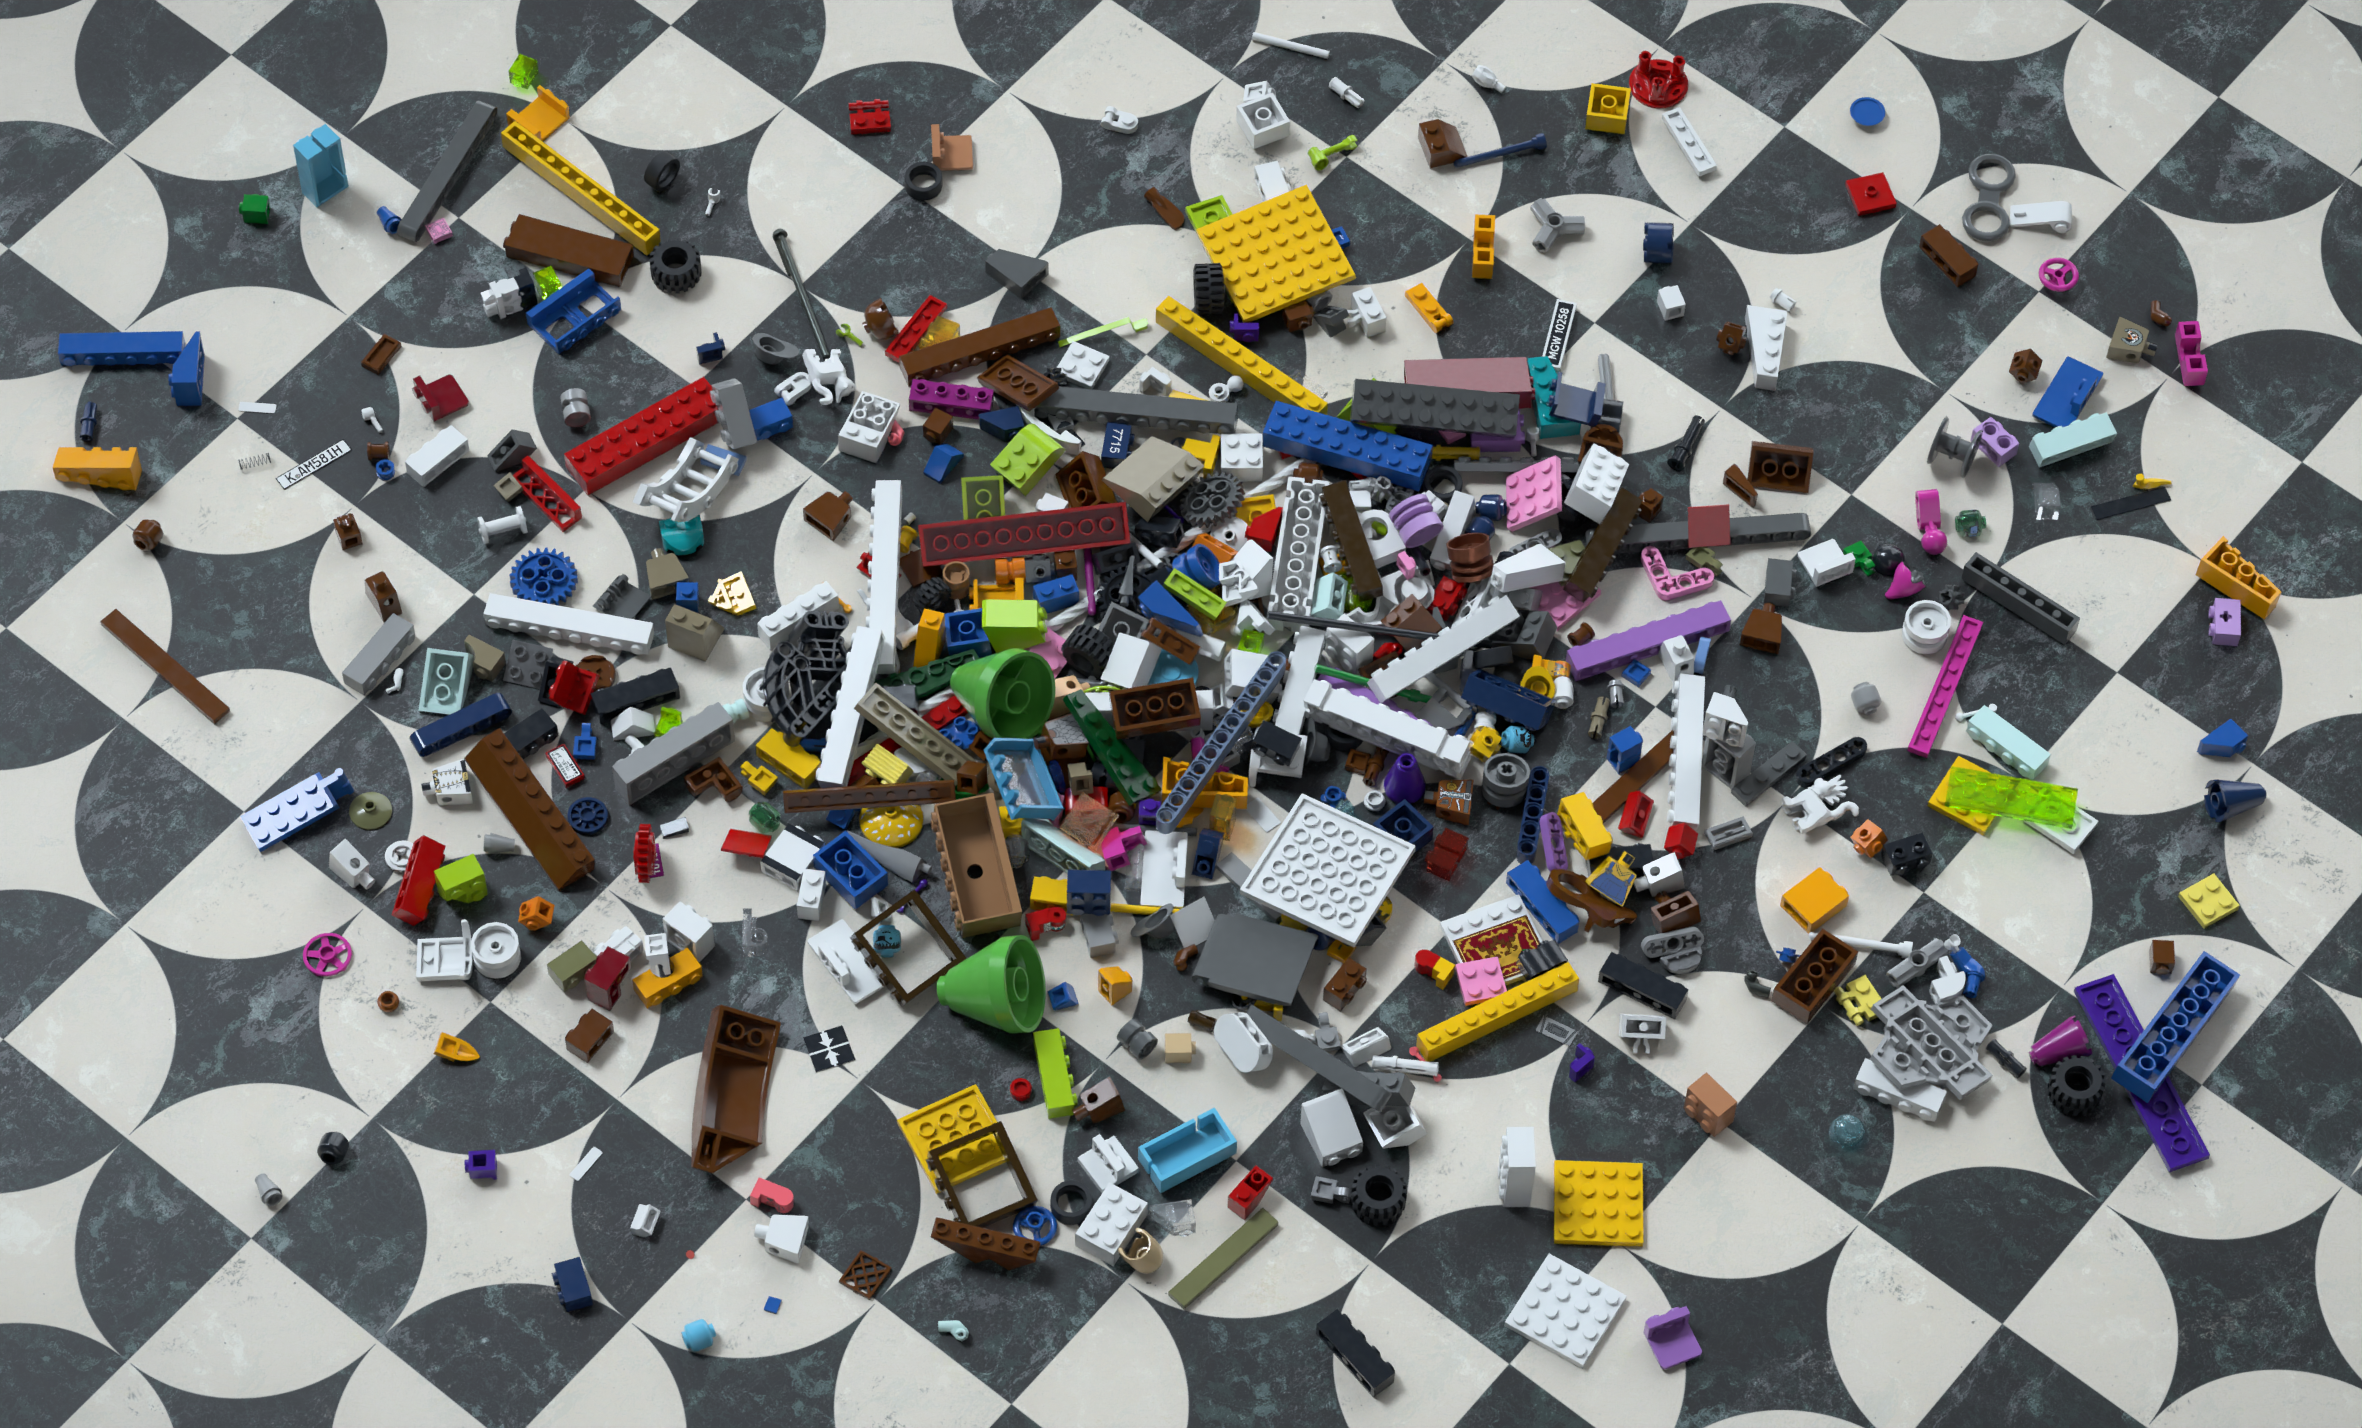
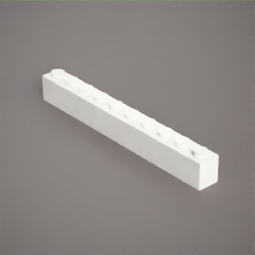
[866,480,903,674]

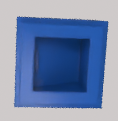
[1047,982,1078,1011]

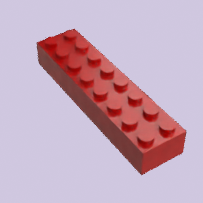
[564,376,720,496]

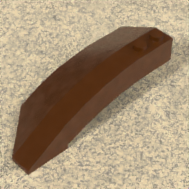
[691,1004,781,1174]

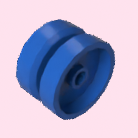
[1172,544,1221,590]

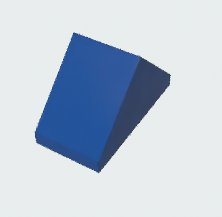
[923,444,964,484]

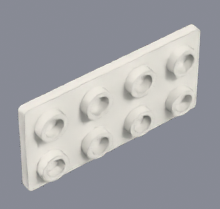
[1140,830,1188,909]
[808,919,884,1004]

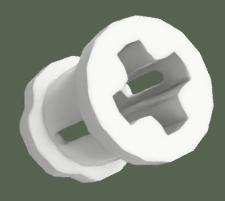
[1320,545,1342,573]

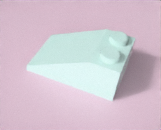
[418,648,474,715]

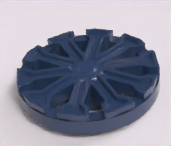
[568,797,608,835]

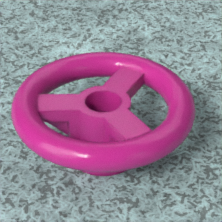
[2039,258,2079,292]

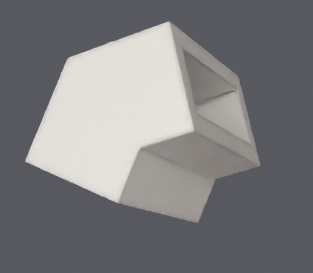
[1210,684,1234,716]
[630,1204,660,1237]

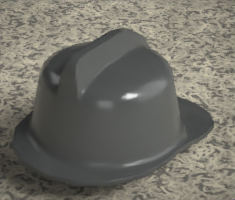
[752,333,799,364]
[1303,717,1330,765]
[1130,903,1176,939]

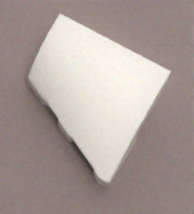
[1219,559,1259,607]

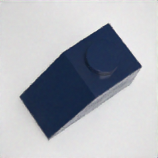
[979,406,1024,441]

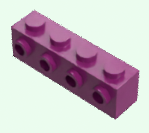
[909,379,994,420]

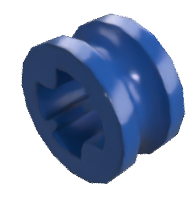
[376,459,395,480]

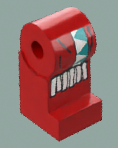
[1025,907,1066,941]

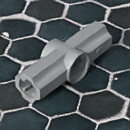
[1886,938,1948,988]

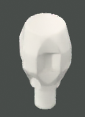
[1472,65,1506,93]

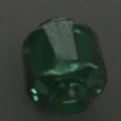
[749,802,780,834]

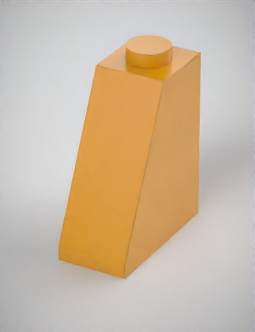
[913,608,946,668]

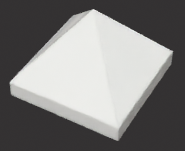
[871,897,892,922]

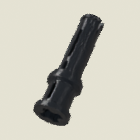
[1667,415,1705,471]

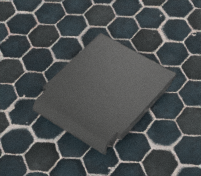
[1191,914,1318,1006]

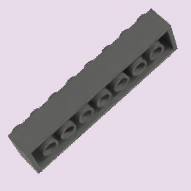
[1350,379,1520,438]

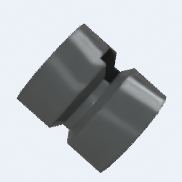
[1117,1018,1158,1060]

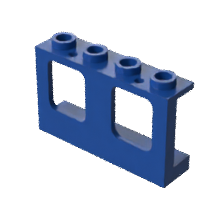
[526,269,621,354]

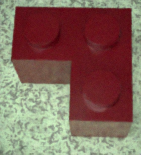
[584,946,632,1011]

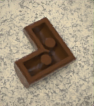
[683,756,743,802]

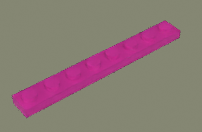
[1907,615,1983,758]

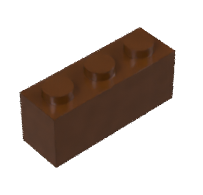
[1919,224,1979,287]

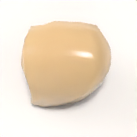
[1118,1228,1164,1274]

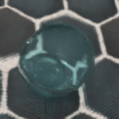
[1829,1114,1865,1147]

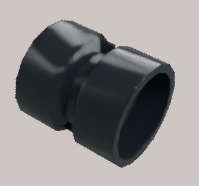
[1091,761,1120,794]

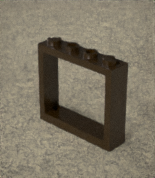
[850,889,967,1007]
[925,1121,1038,1228]

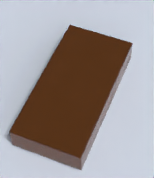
[361,334,402,375]

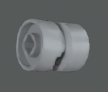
[560,388,591,427]

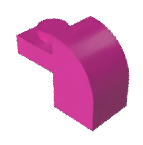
[1102,826,1147,871]

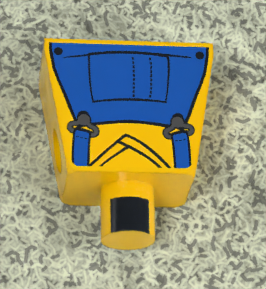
[1585,851,1636,906]

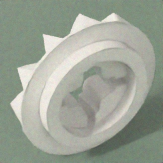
[385,841,413,873]

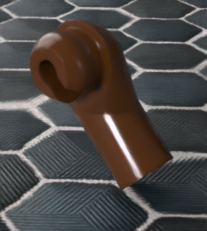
[2150,300,2172,327]
[1173,944,1198,971]

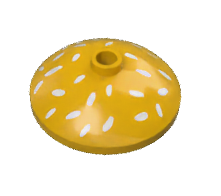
[859,805,923,848]

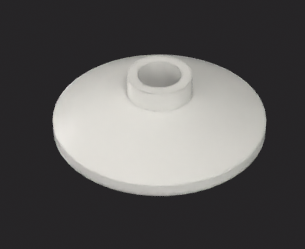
[1210,517,1248,552]

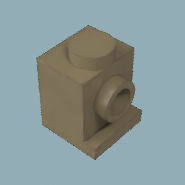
[1068,762,1093,795]

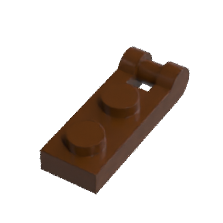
[1141,617,1202,665]

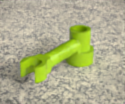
[1307,135,1358,170]

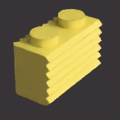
[862,744,914,784]

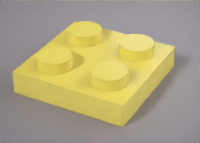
[2178,874,2240,929]

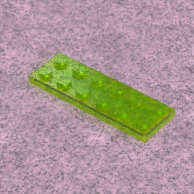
[1945,766,2078,829]

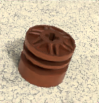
[1446,533,1494,583]

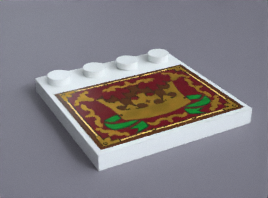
[1440,894,1543,986]

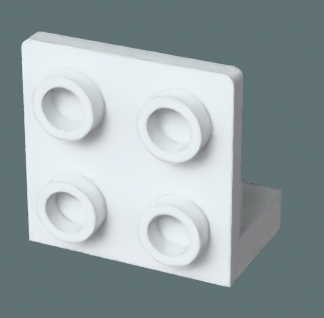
[1797,539,1856,587]

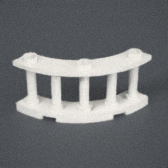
[633,437,739,522]

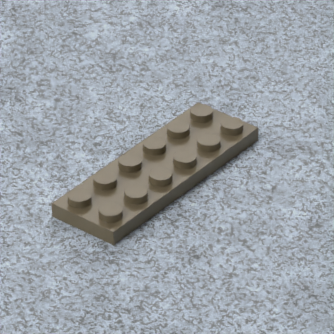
[854,683,976,786]

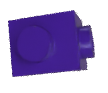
[1230,314,1259,342]

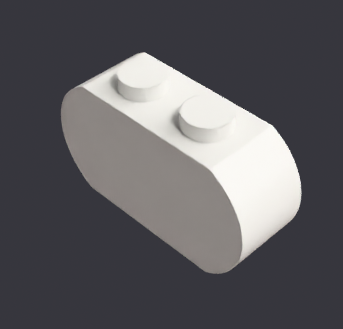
[1214,1012,1273,1072]

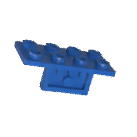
[2032,356,2103,427]

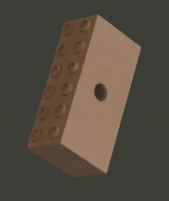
[931,793,1022,938]

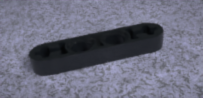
[1796,737,1867,787]

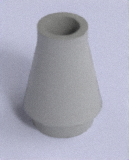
[483,833,515,854]
[255,1173,282,1206]

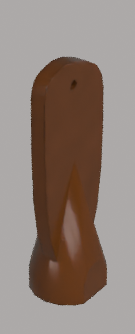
[1144,187,1185,230]

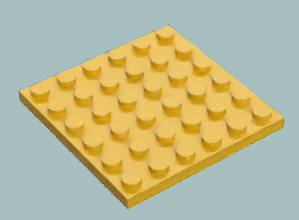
[1196,184,1356,323]

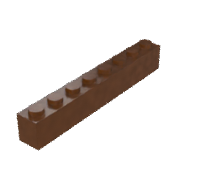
[899,307,1060,387]

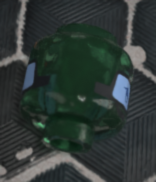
[1955,510,1986,537]

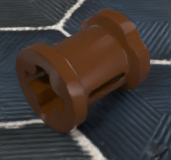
[367,442,390,461]
[1567,622,1595,647]

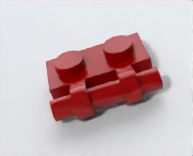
[849,99,891,134]

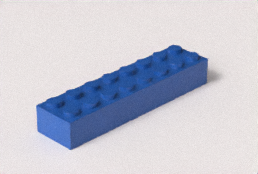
[1262,401,1433,491]
[2111,951,2240,1103]

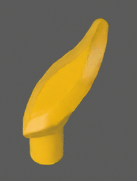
[2133,474,2172,489]

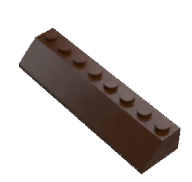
[464,728,595,891]

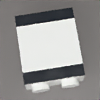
[760,823,825,891]

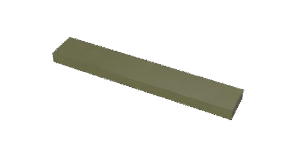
[1168,1208,1278,1309]

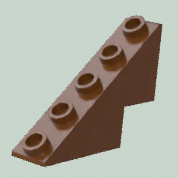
[931,1217,1041,1271]

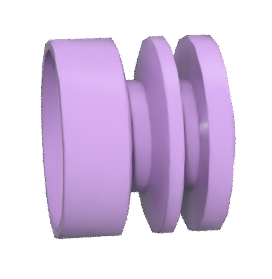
[1389,494,1444,548]

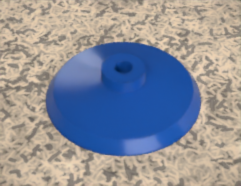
[1850,97,1885,126]

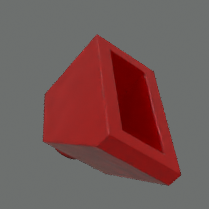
[1245,507,1283,552]

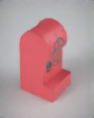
[750,1177,794,1213]

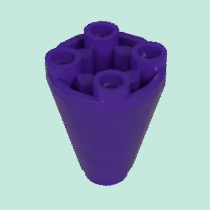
[1383,753,1426,805]

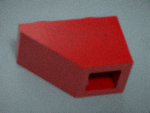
[1227,1166,1273,1220]

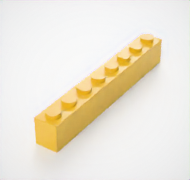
[1416,962,1579,1062]

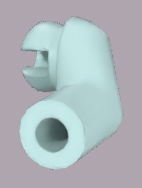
[938,1320,969,1341]

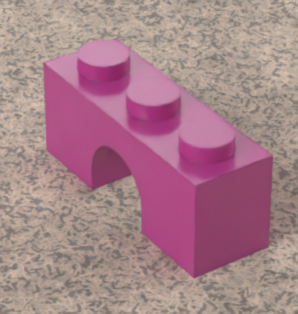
[2175,321,2208,386]

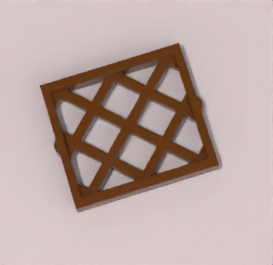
[839,1250,892,1300]

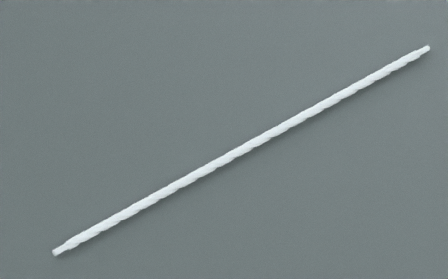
[854,458,1316,760]

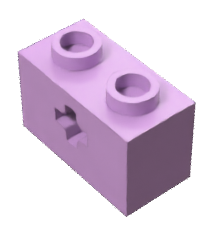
[2209,598,2241,646]

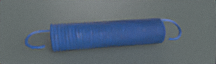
[1454,706,1478,736]

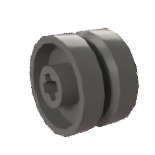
[1481,753,1530,808]

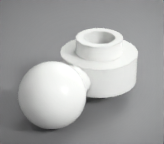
[1209,376,1244,402]

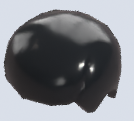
[1872,543,1905,576]

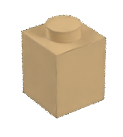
[1165,1033,1196,1063]

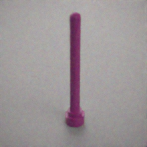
[1083,548,1096,616]

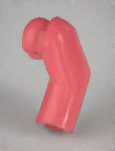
[888,420,904,446]

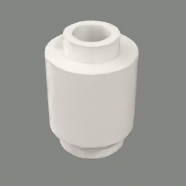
[1552,676,1573,709]

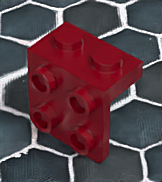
[412,374,469,422]

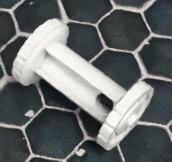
[477,506,528,544]

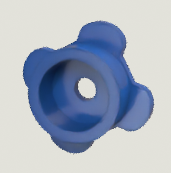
[1320,786,1346,809]
[1776,947,1801,963]

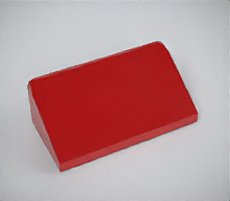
[1618,790,1654,838]

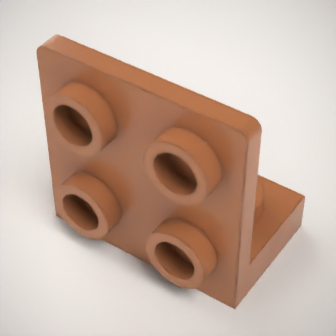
[931,124,973,171]

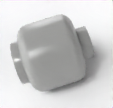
[1851,682,1882,715]

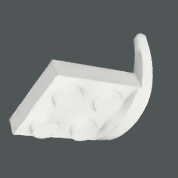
[1249,727,1308,787]
[416,919,473,981]

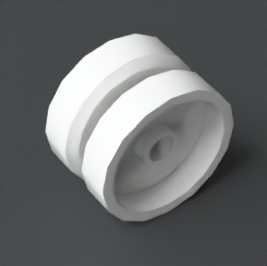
[1902,600,1951,654]
[743,667,790,722]
[471,922,521,979]

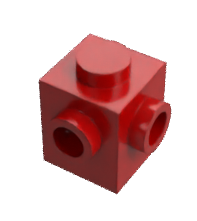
[1664,823,1698,859]

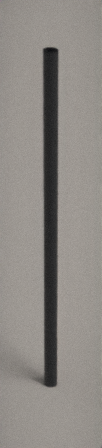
[1267,611,1492,649]

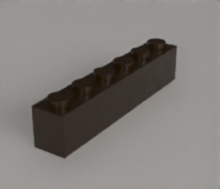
[1319,480,1383,603]
[1563,487,1643,603]

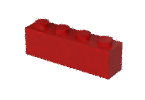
[392,835,446,926]

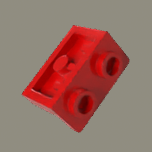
[1426,576,1468,621]

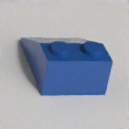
[168,331,205,406]
[1138,580,1203,637]

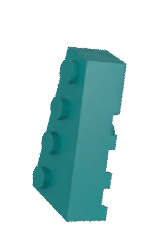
[1527,356,1581,439]

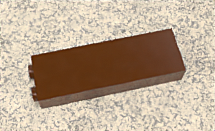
[503,214,634,287]

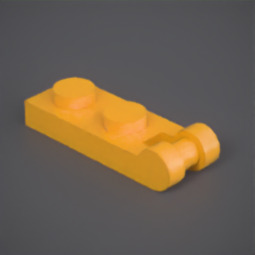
[1405,283,1454,333]

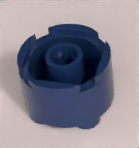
[1643,222,1674,263]

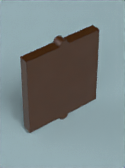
[899,549,943,588]

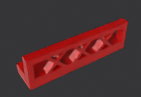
[512,455,582,532]

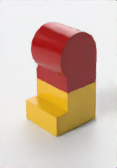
[1414,949,1455,990]

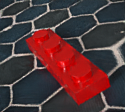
[885,295,947,363]

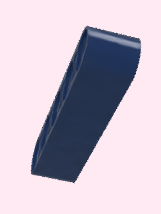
[409,693,512,757]
[1516,766,1549,864]

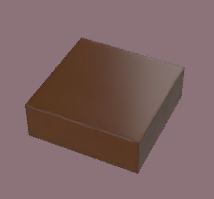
[1344,749,1371,775]

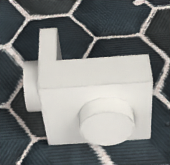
[1139,367,1172,396]

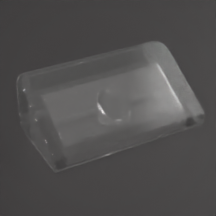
[1125,844,1144,892]

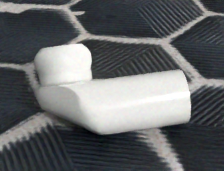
[1230,611,1244,637]
[625,734,644,756]

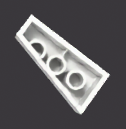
[1745,305,1787,391]

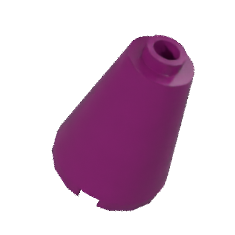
[2028,1015,2092,1066]

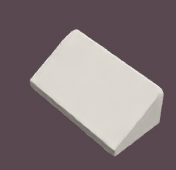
[1341,1027,1391,1067]

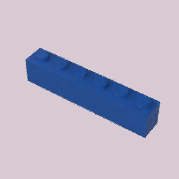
[58,331,185,366]

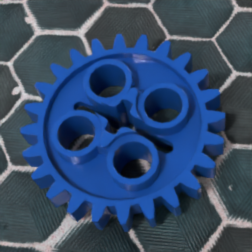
[509,547,578,606]

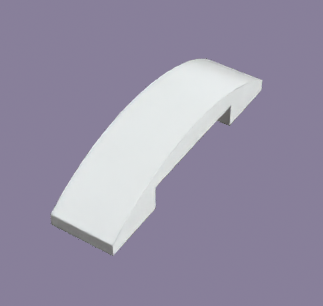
[1016,404,1081,455]

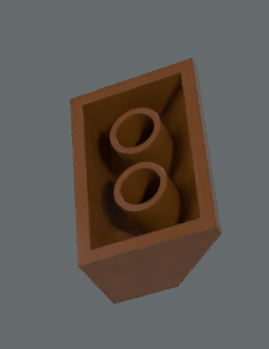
[1747,441,1814,493]
[1055,451,1117,508]

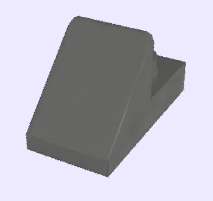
[1313,306,1349,337]

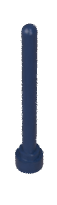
[1453,133,1547,168]

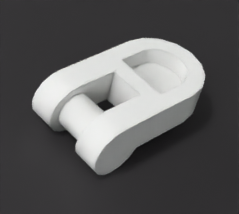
[1101,106,1138,134]
[774,372,812,406]

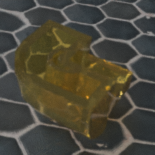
[1187,584,1238,636]

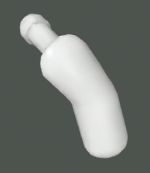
[386,668,404,694]

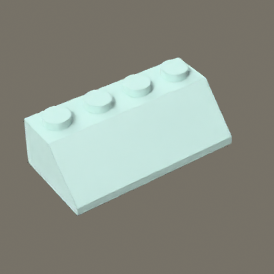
[1021,818,1105,874]

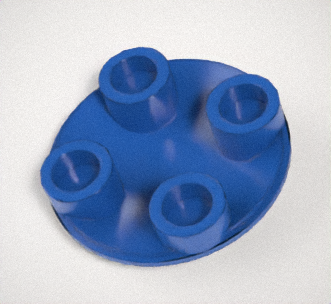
[939,716,980,750]

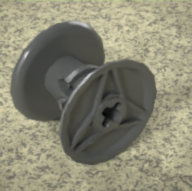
[1927,416,1983,478]

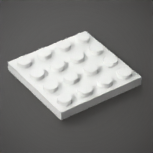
[1504,1254,1627,1369]

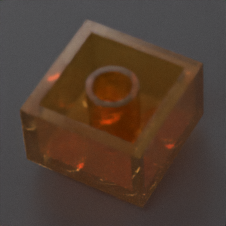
[1059,791,1119,852]

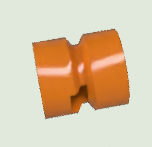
[995,556,1026,585]

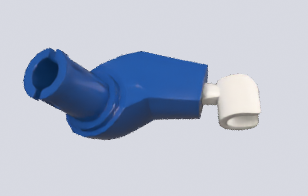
[1944,934,1985,998]

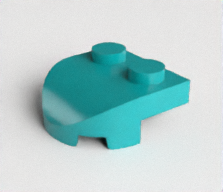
[659,515,704,555]

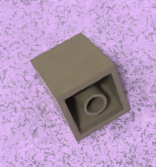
[665,604,724,662]

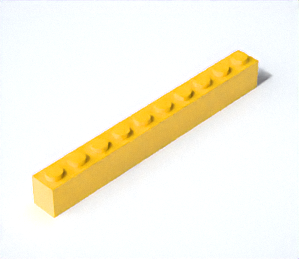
[501,121,661,255]
[1156,296,1328,415]

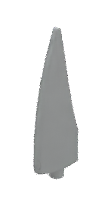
[847,830,932,883]

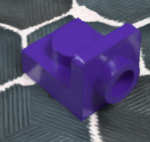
[1569,1043,1595,1082]

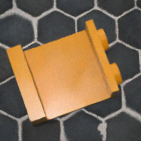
[506,85,570,141]

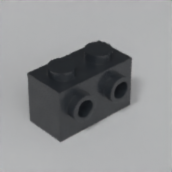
[1881,832,1933,876]

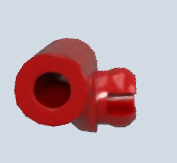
[1373,643,1403,661]

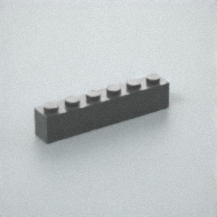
[1961,552,2080,645]

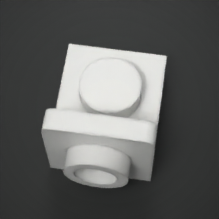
[1243,81,1276,103]

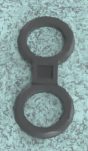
[1962,154,2016,241]

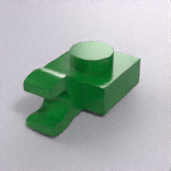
[1843,541,1875,576]

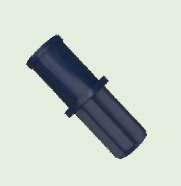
[79,402,97,442]

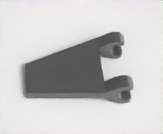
[1415,687,1473,731]

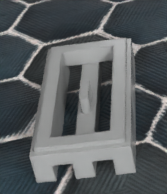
[1704,816,1753,851]

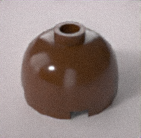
[862,298,899,339]

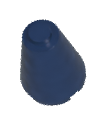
[2204,779,2267,822]

